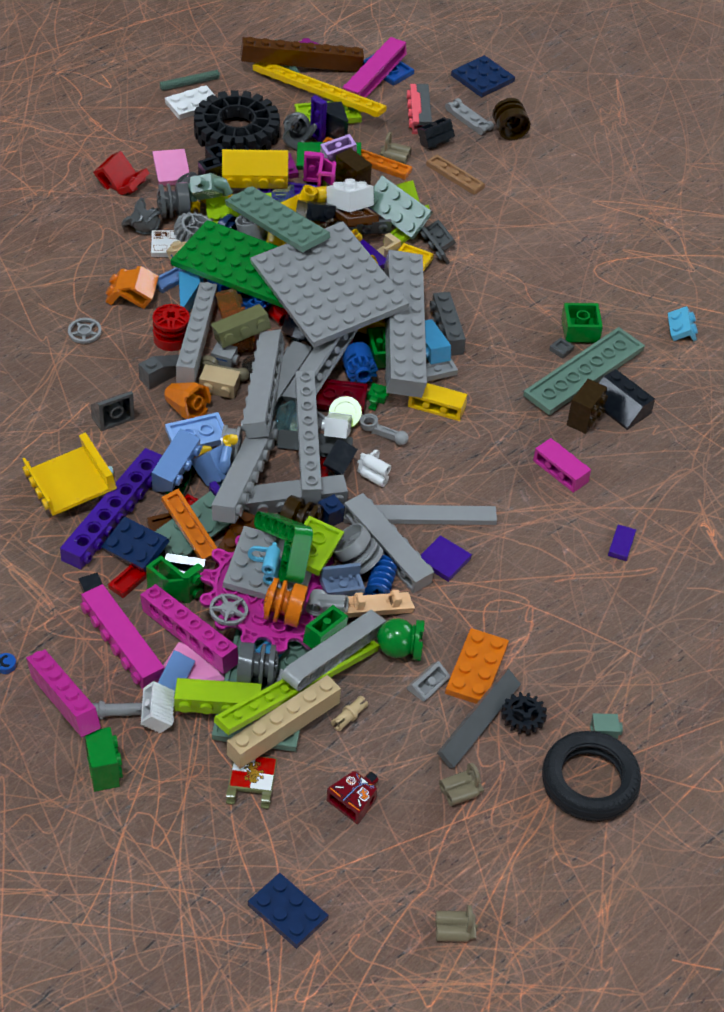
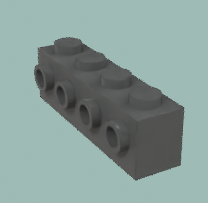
[430,292,466,356]

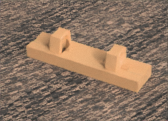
[345,590,415,618]

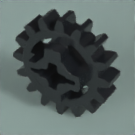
[501,692,547,735]

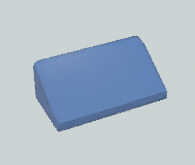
[158,650,195,697]

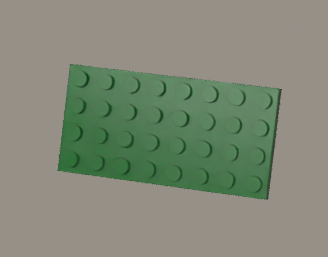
[170,220,285,309]

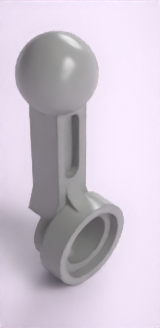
[360,413,409,445]

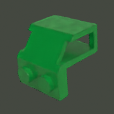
[146,555,204,603]

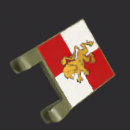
[226,756,277,809]

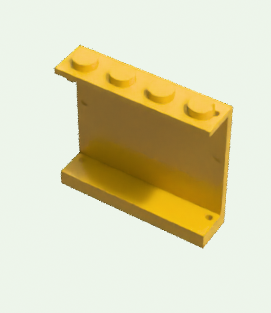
[22,432,117,516]

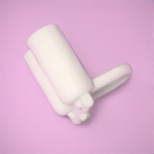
[357,450,391,487]

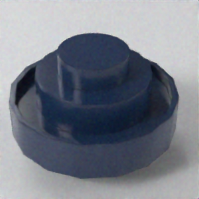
[217,214,237,230]

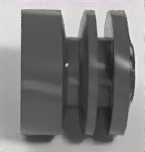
[157,182,190,219]
[237,642,279,687]

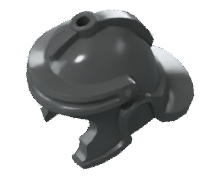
[282,112,317,150]
[121,197,161,235]

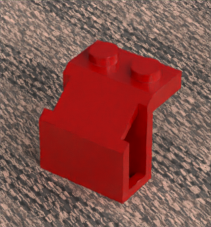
[93,151,150,195]

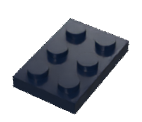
[101,516,170,572]
[248,873,329,949]

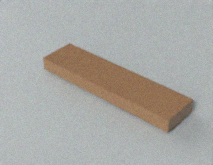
[426,154,485,195]

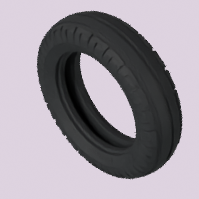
[542,731,641,821]

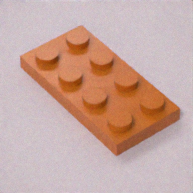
[445,628,509,704]

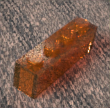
[215,289,256,354]

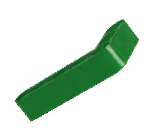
[254,511,313,584]

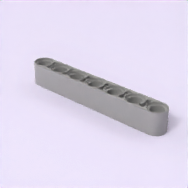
[281,610,387,691]

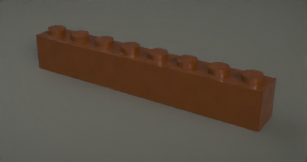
[240,37,364,72]

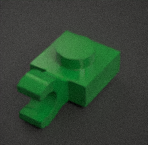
[367,383,389,411]

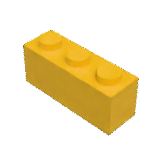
[408,383,468,421]

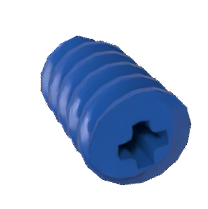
[365,555,397,595]

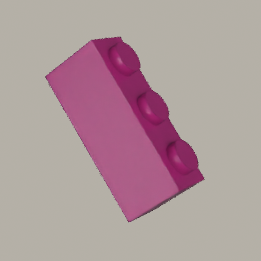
[533,438,591,493]

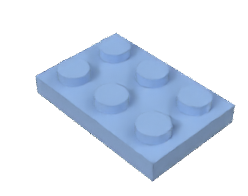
[165,412,224,447]

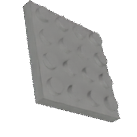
[222,526,312,599]

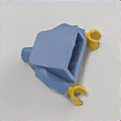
[192,434,238,487]

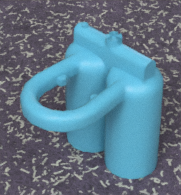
[248,542,281,585]

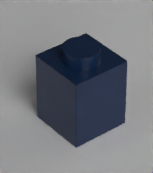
[318,494,345,526]

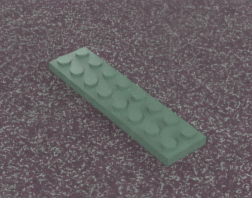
[225,186,331,253]
[523,327,645,415]

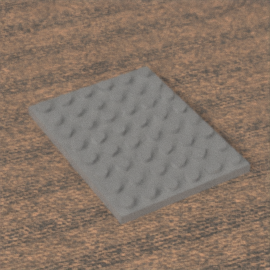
[250,221,409,348]

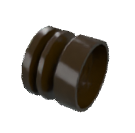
[492,98,531,141]
[280,495,324,524]

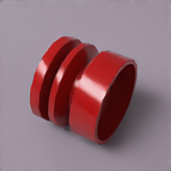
[152,304,190,351]

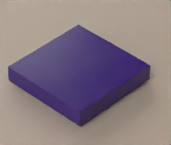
[421,535,472,582]

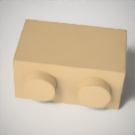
[199,364,240,399]

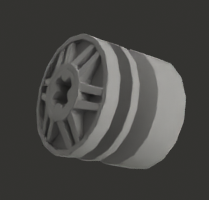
[333,523,383,575]

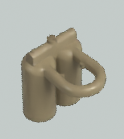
[380,132,412,164]
[439,763,485,806]
[435,905,478,942]

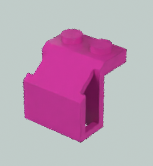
[303,151,336,187]

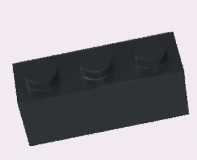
[599,369,655,430]

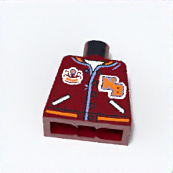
[326,771,379,825]

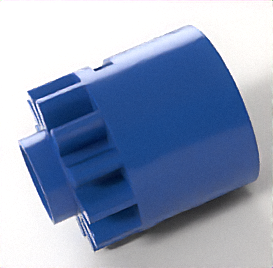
[341,342,378,384]

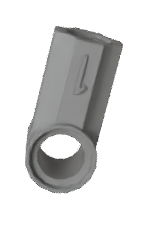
[306,589,349,616]

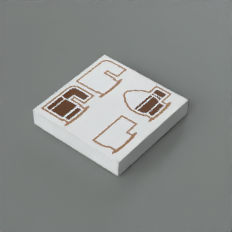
[151,230,179,257]

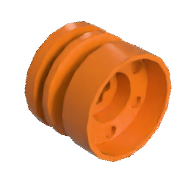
[263,577,308,628]

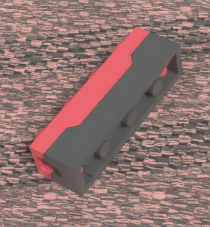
[407,84,432,134]

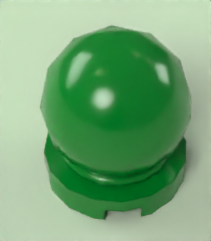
[377,618,425,661]

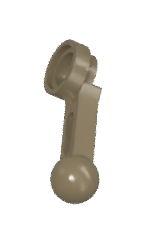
[200,355,250,382]

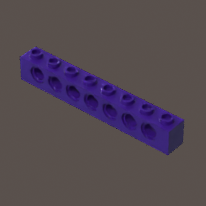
[60,448,163,570]

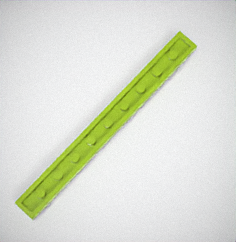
[214,640,379,735]

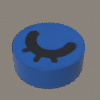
[0,653,16,674]

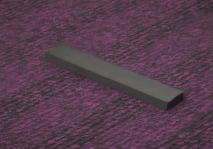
[437,669,521,768]

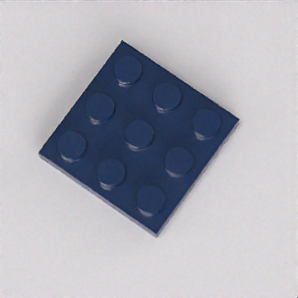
[451,55,515,98]

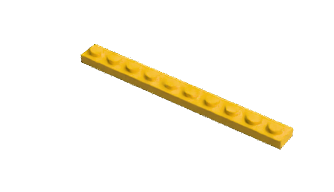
[253,63,387,117]

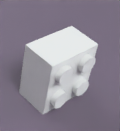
[326,179,374,212]

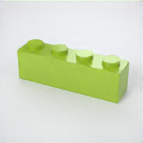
[174,678,262,714]

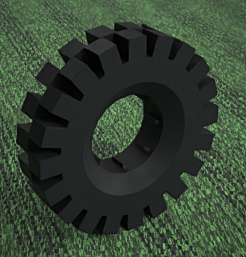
[194,90,280,150]

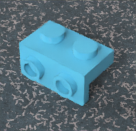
[668,306,698,341]

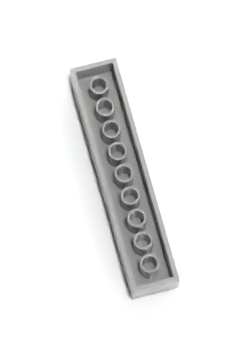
[384,250,427,398]

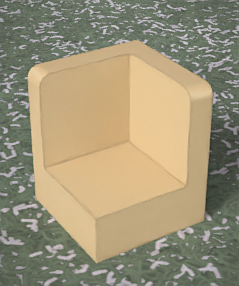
[377,233,401,258]

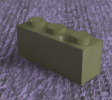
[211,304,271,348]

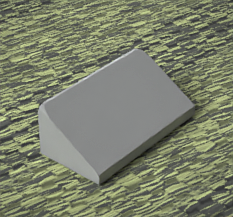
[406,661,451,702]

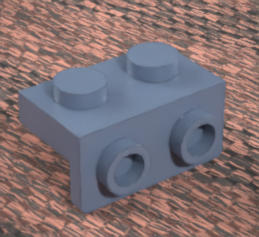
[319,563,365,596]

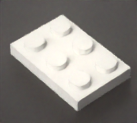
[165,85,214,120]

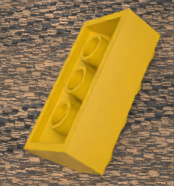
[222,149,288,189]

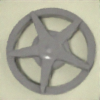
[68,318,102,345]
[209,593,248,626]

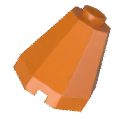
[164,382,211,419]

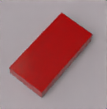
[108,565,147,598]

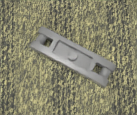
[445,98,494,135]

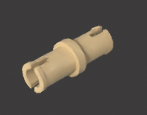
[331,696,368,731]

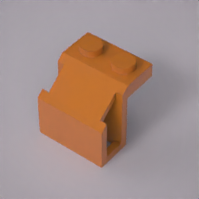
[106,266,159,309]

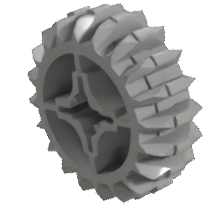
[174,212,213,242]

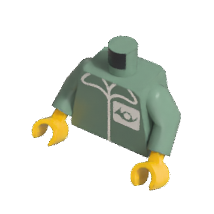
[188,173,233,213]

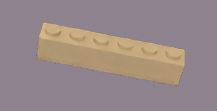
[227,675,341,769]

